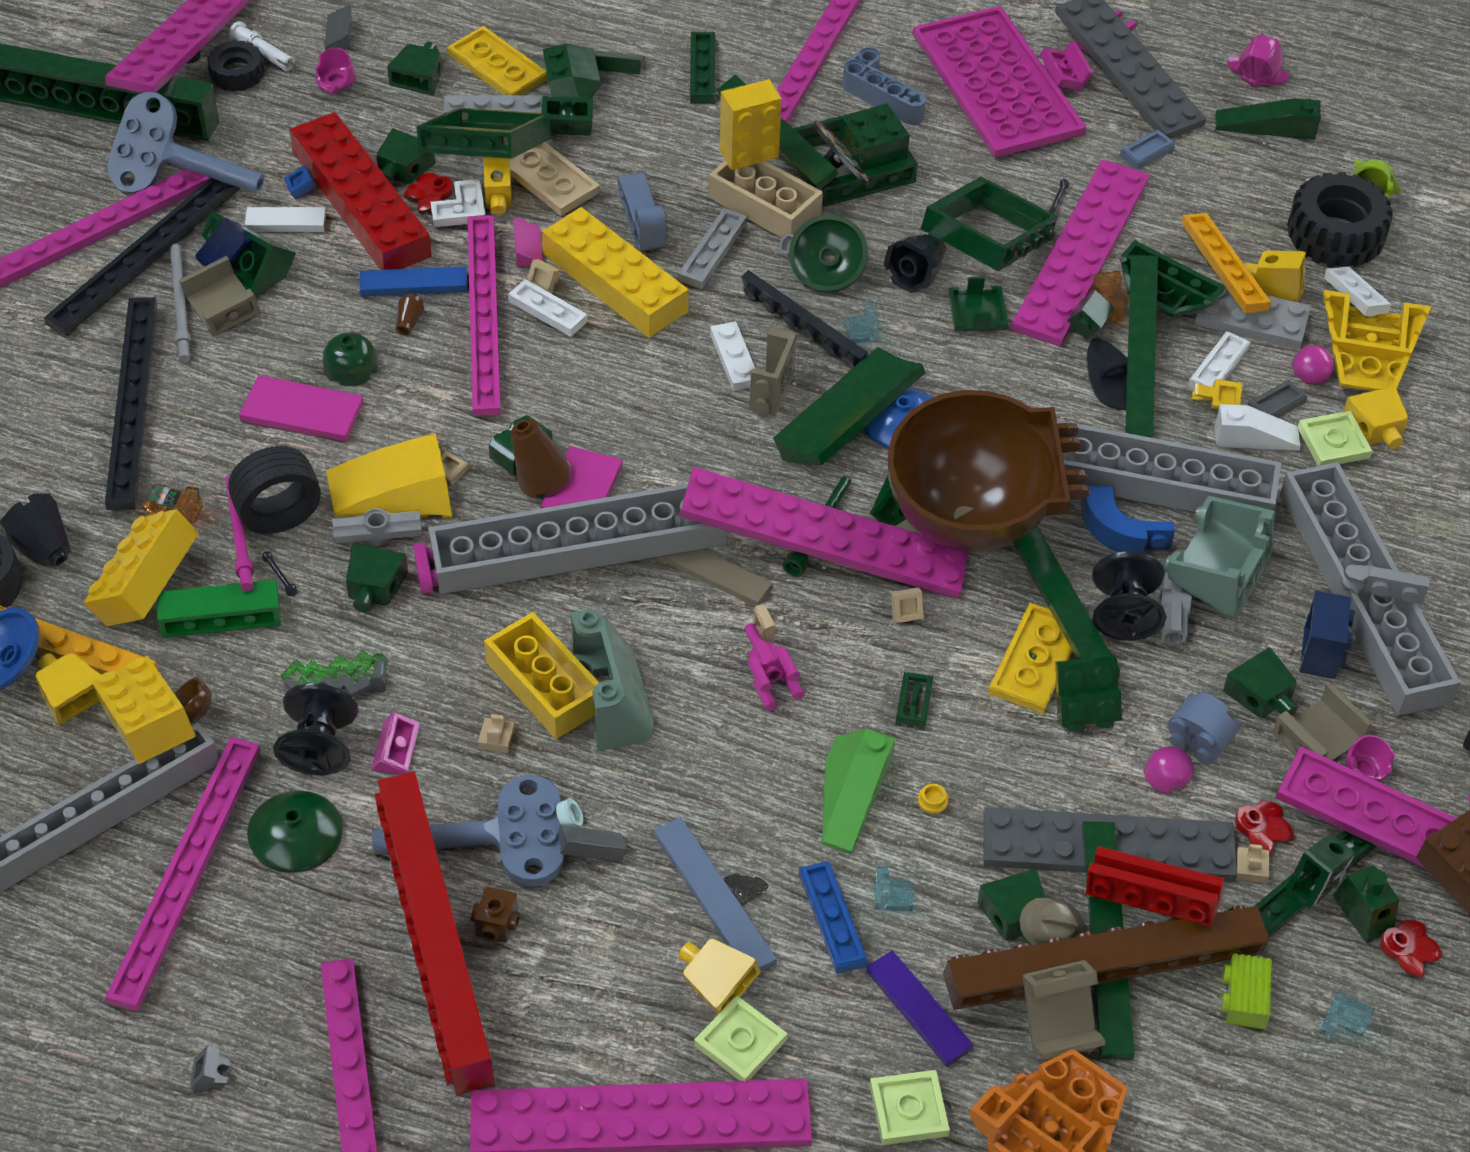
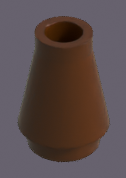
[395,293,424,335]

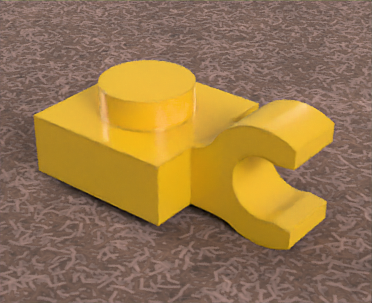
[1191,379,1243,409]

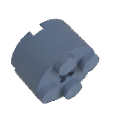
[1168,692,1240,765]

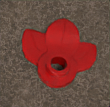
[403,173,454,213]
[1235,801,1294,855]
[1380,920,1443,978]

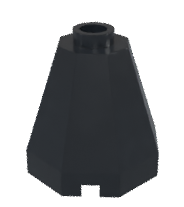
[883,234,947,293]
[0,493,70,566]

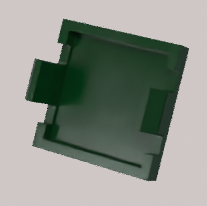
[948,277,1008,332]

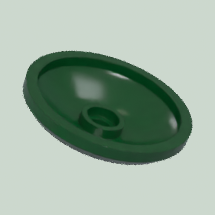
[789,215,868,292]
[247,790,343,873]

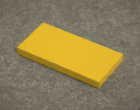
[447,26,548,95]
[988,602,1073,714]

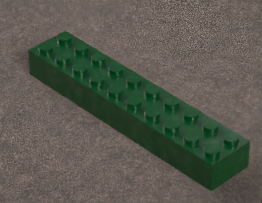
[0,43,219,141]

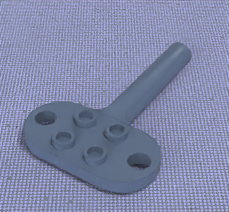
[107,92,265,194]
[372,774,565,886]

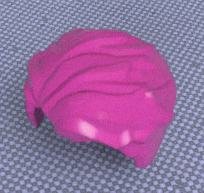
[315,48,357,95]

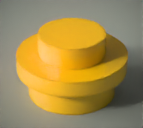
[917,784,949,814]

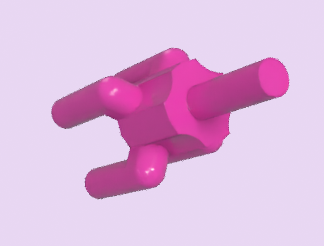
[744,623,805,711]

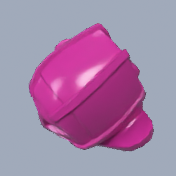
[1227,34,1289,86]

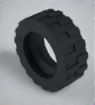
[207,40,265,91]

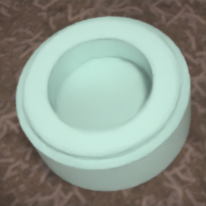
[556,798,583,827]

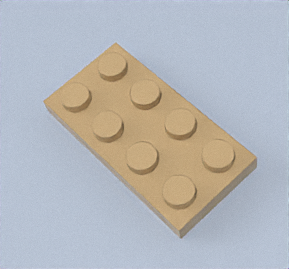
[510,142,600,216]

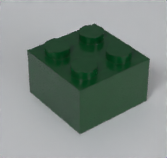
[840,103,910,170]

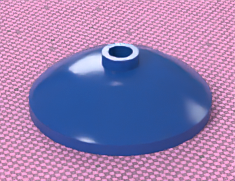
[863,387,933,448]
[0,608,39,690]

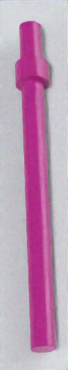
[225,474,254,592]

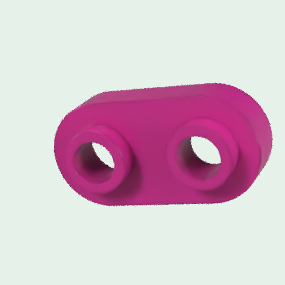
[413,542,438,594]

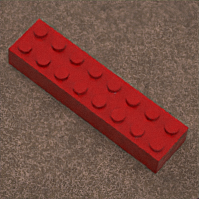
[289,112,432,270]

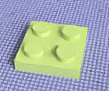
[1297,411,1373,466]
[694,996,788,1082]
[870,1070,950,1145]

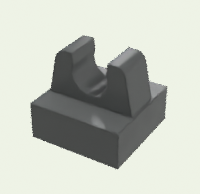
[190,1045,231,1092]

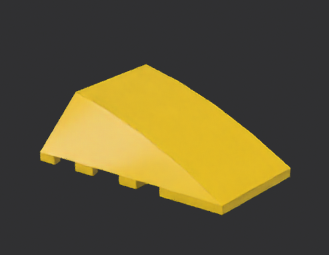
[1323,290,1432,391]
[326,432,452,519]

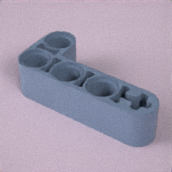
[842,47,926,125]
[617,172,666,252]

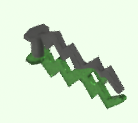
[281,650,388,697]

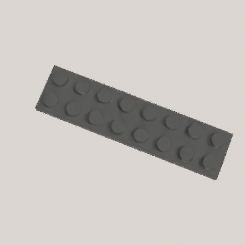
[1055,0,1206,139]
[983,807,1237,882]

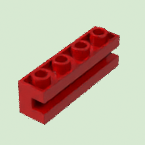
[1086,847,1224,927]

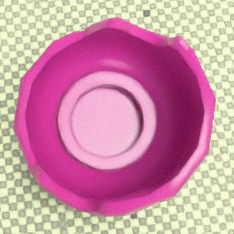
[1291,345,1334,385]
[1346,735,1395,782]
[1143,746,1194,794]

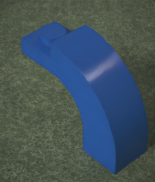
[1081,486,1175,553]

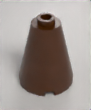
[511,420,573,498]

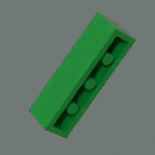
[157,580,281,638]

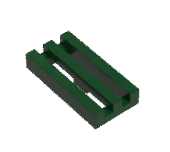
[895,672,934,730]

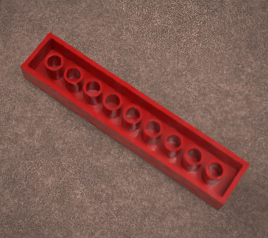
[374,771,495,1096]

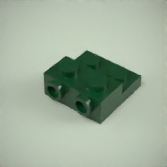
[1055,656,1122,731]

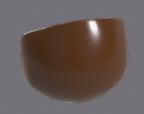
[174,677,212,723]

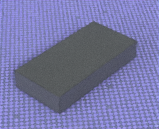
[1248,380,1307,418]

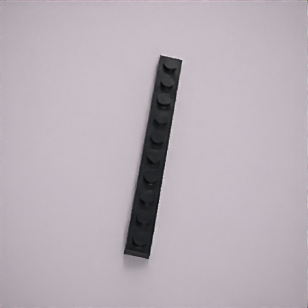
[44,178,241,336]
[105,297,157,510]

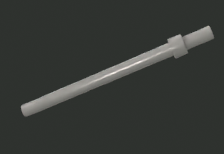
[170,244,192,363]

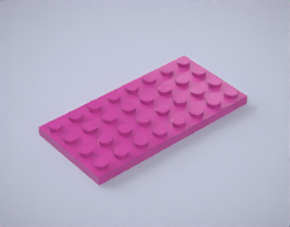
[912,5,1086,158]

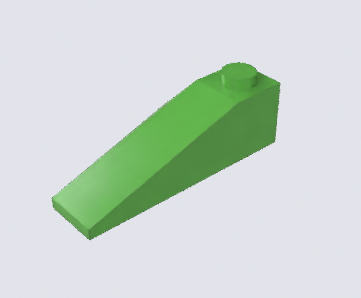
[822,728,895,854]

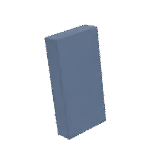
[1120,130,1175,169]

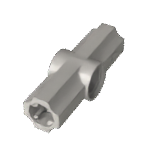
[332,508,422,546]
[1159,572,1192,646]

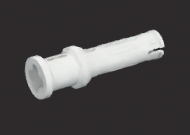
[228,21,295,72]

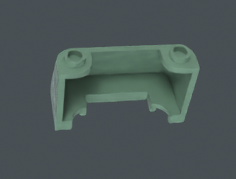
[1164,495,1275,618]
[571,610,654,751]

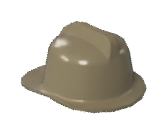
[1020,898,1085,945]

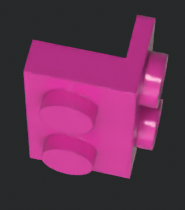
[1040,41,1093,91]

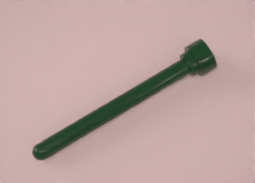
[782,476,851,577]

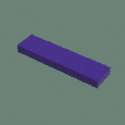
[866,950,973,1067]

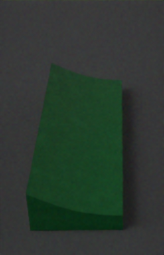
[773,347,926,466]

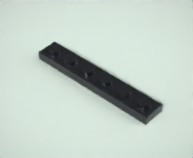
[741,270,868,369]

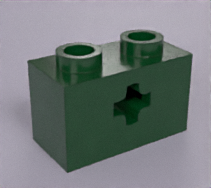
[541,96,593,135]

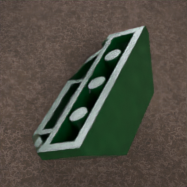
[542,43,601,98]
[1120,240,1226,318]

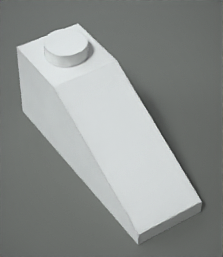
[1215,404,1301,451]

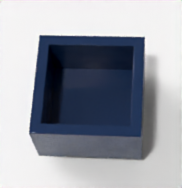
[1299,591,1355,679]

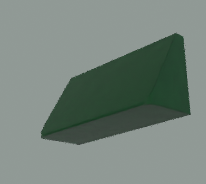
[595,50,644,75]

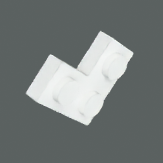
[431,179,485,227]

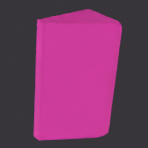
[513,218,543,267]
[371,711,420,775]

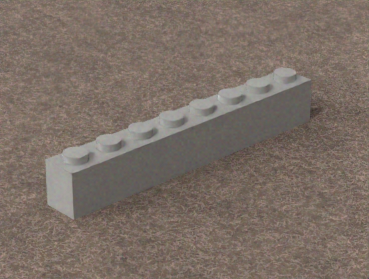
[0,722,219,892]

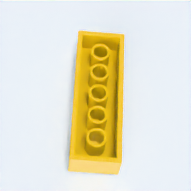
[542,207,689,338]

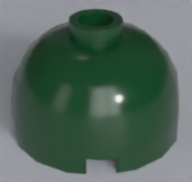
[323,332,378,386]

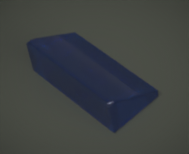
[195,218,250,267]

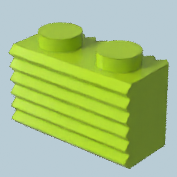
[1220,953,1272,1029]

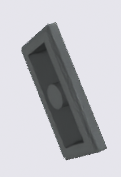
[325,5,352,50]
[559,825,627,862]

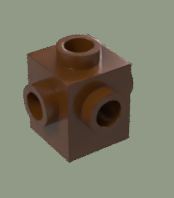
[471,887,520,942]

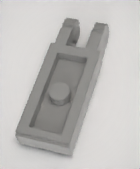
[1341,564,1430,603]

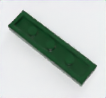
[690,32,715,104]

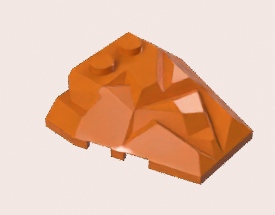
[969,1049,1128,1152]

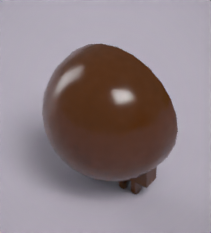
[888,390,1090,552]

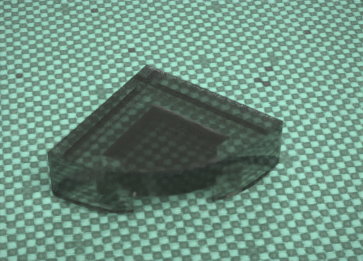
[724,874,769,906]

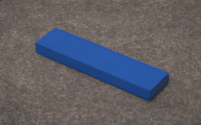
[360,266,467,296]
[799,861,867,974]

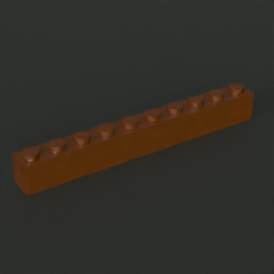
[943,905,1270,1010]

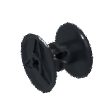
[1091,551,1167,641]
[273,683,359,776]

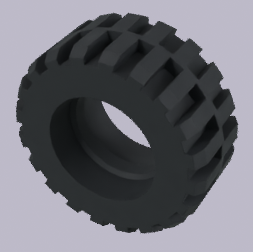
[1287,172,1393,267]

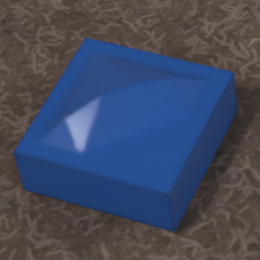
[284,165,317,200]

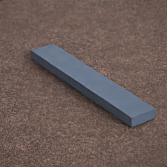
[654,817,777,973]

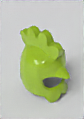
[1352,159,1402,199]

